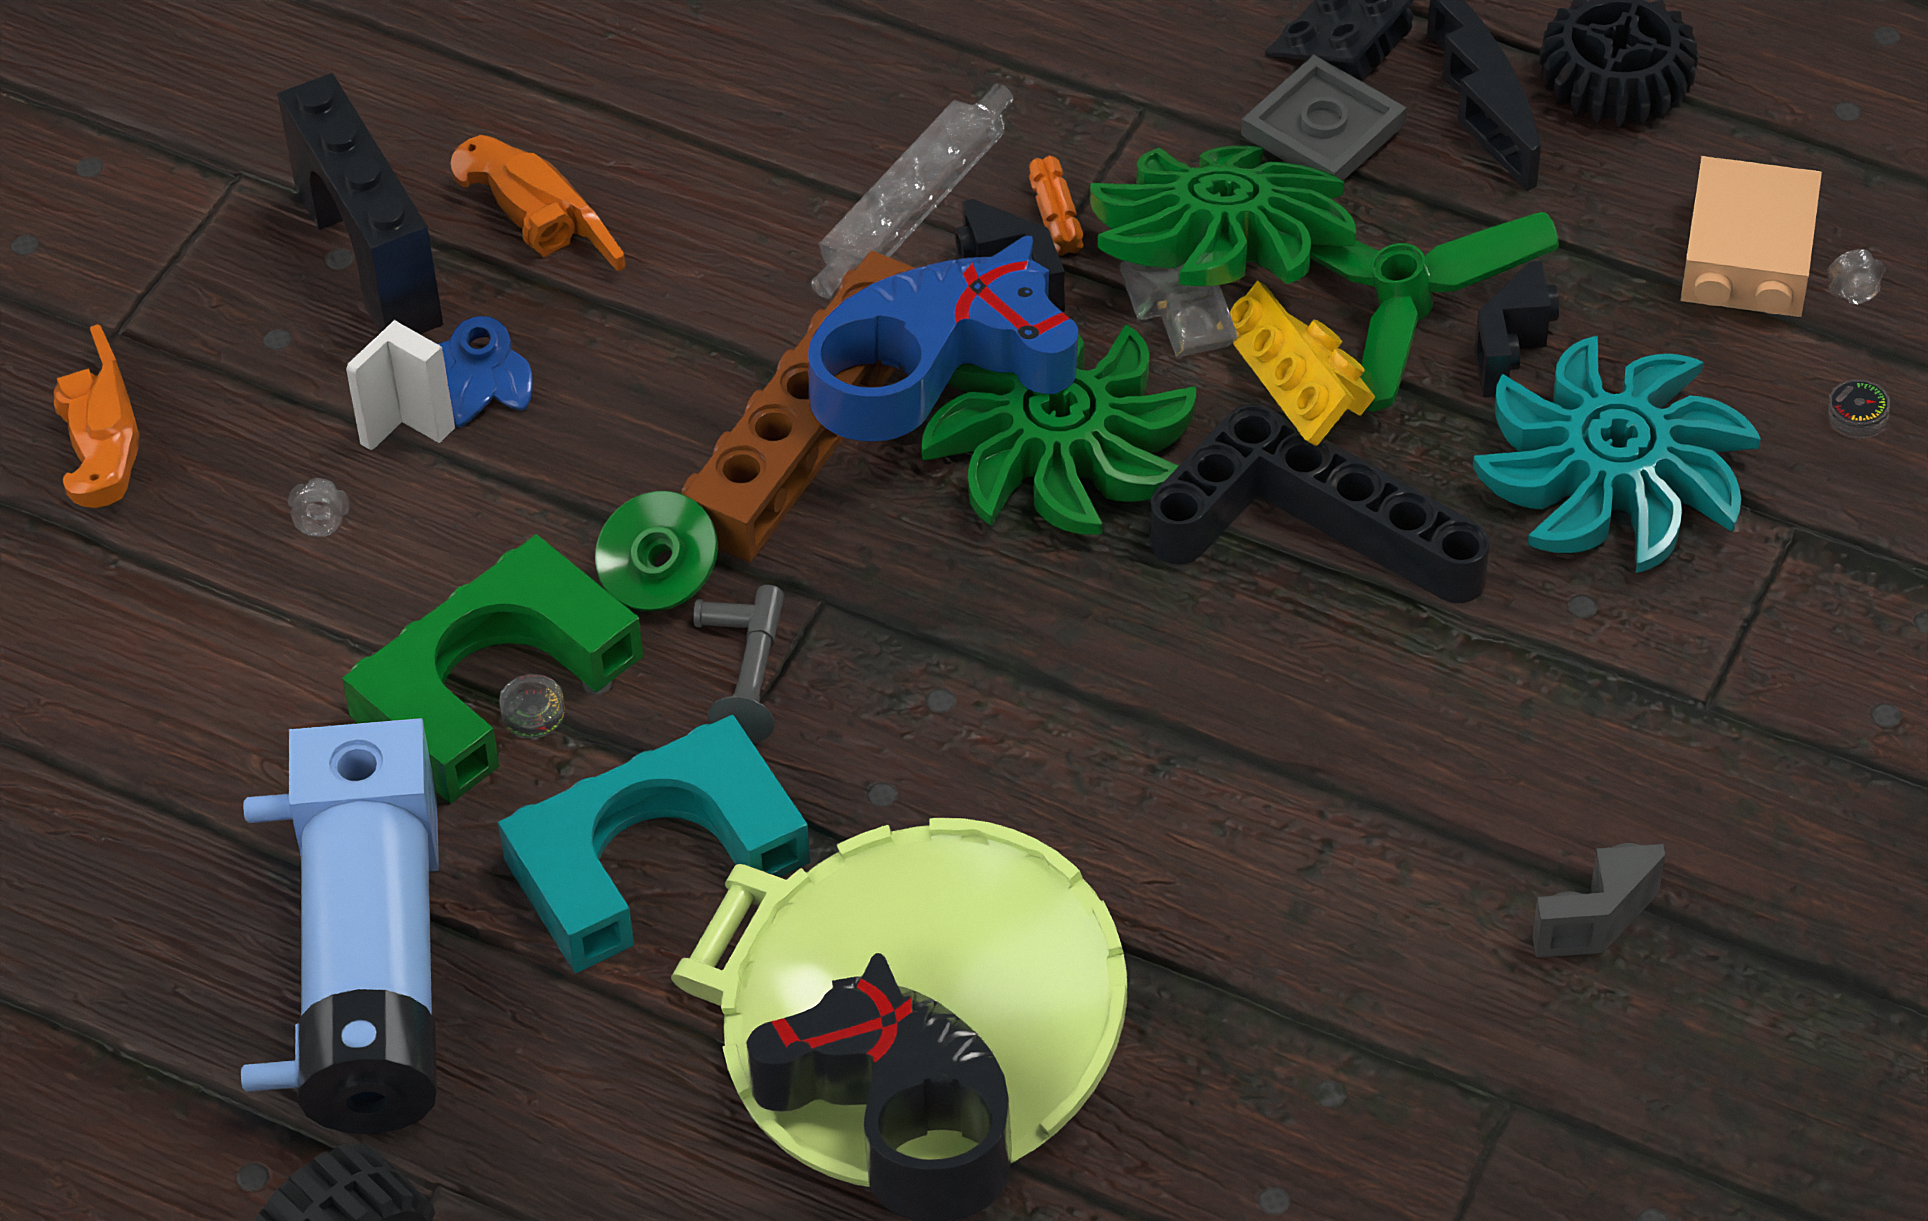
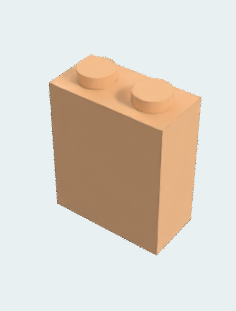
[1680,156,1822,317]

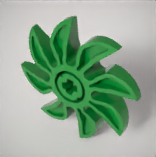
[1090,146,1356,286]
[921,324,1196,535]

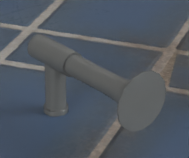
[694,585,784,743]

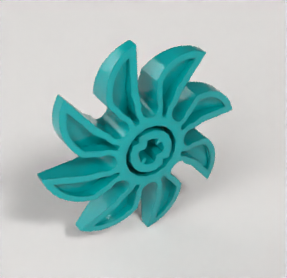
[1472,336,1761,573]

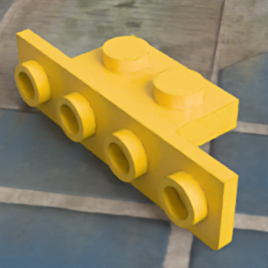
[1222,280,1375,446]

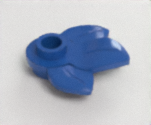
[438,316,533,428]

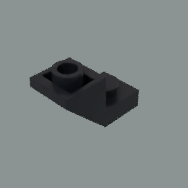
[954,199,1065,312]
[1474,261,1559,397]

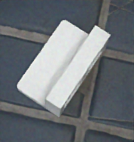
[346,320,455,450]

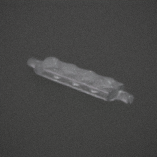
[811,84,1013,299]

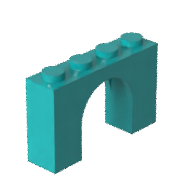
[498,714,811,973]

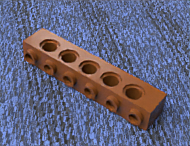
[681,250,915,563]

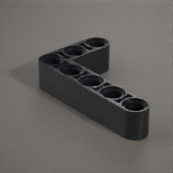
[1150,404,1489,603]

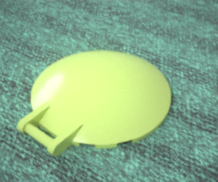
[671,818,1127,1187]

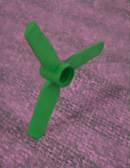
[1310,212,1559,412]

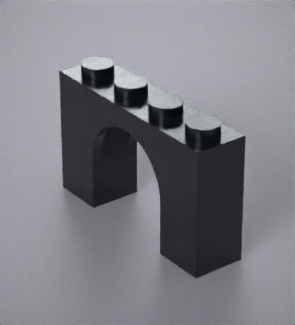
[277,73,444,334]

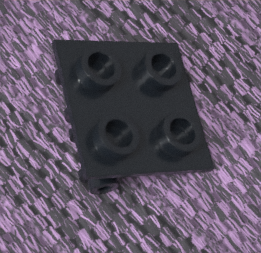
[1265,0,1414,82]

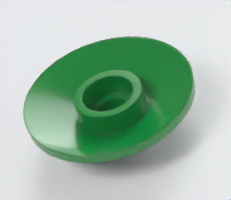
[595,491,718,612]

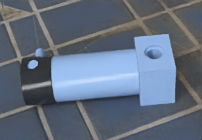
[241,718,439,1134]

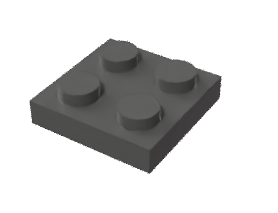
[1241,55,1407,181]

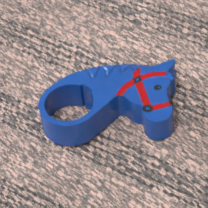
[808,236,1078,442]

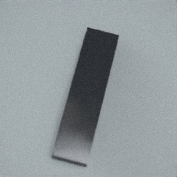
[1427,0,1541,191]

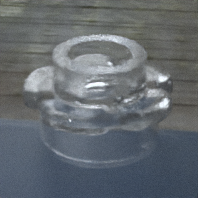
[1827,249,1886,304]
[288,478,350,537]

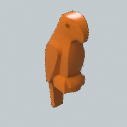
[450,135,626,271]
[54,324,140,508]

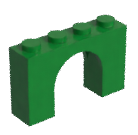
[342,534,644,804]

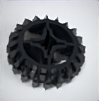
[1539,0,1699,128]

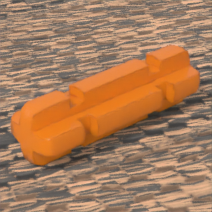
[1029,155,1084,256]

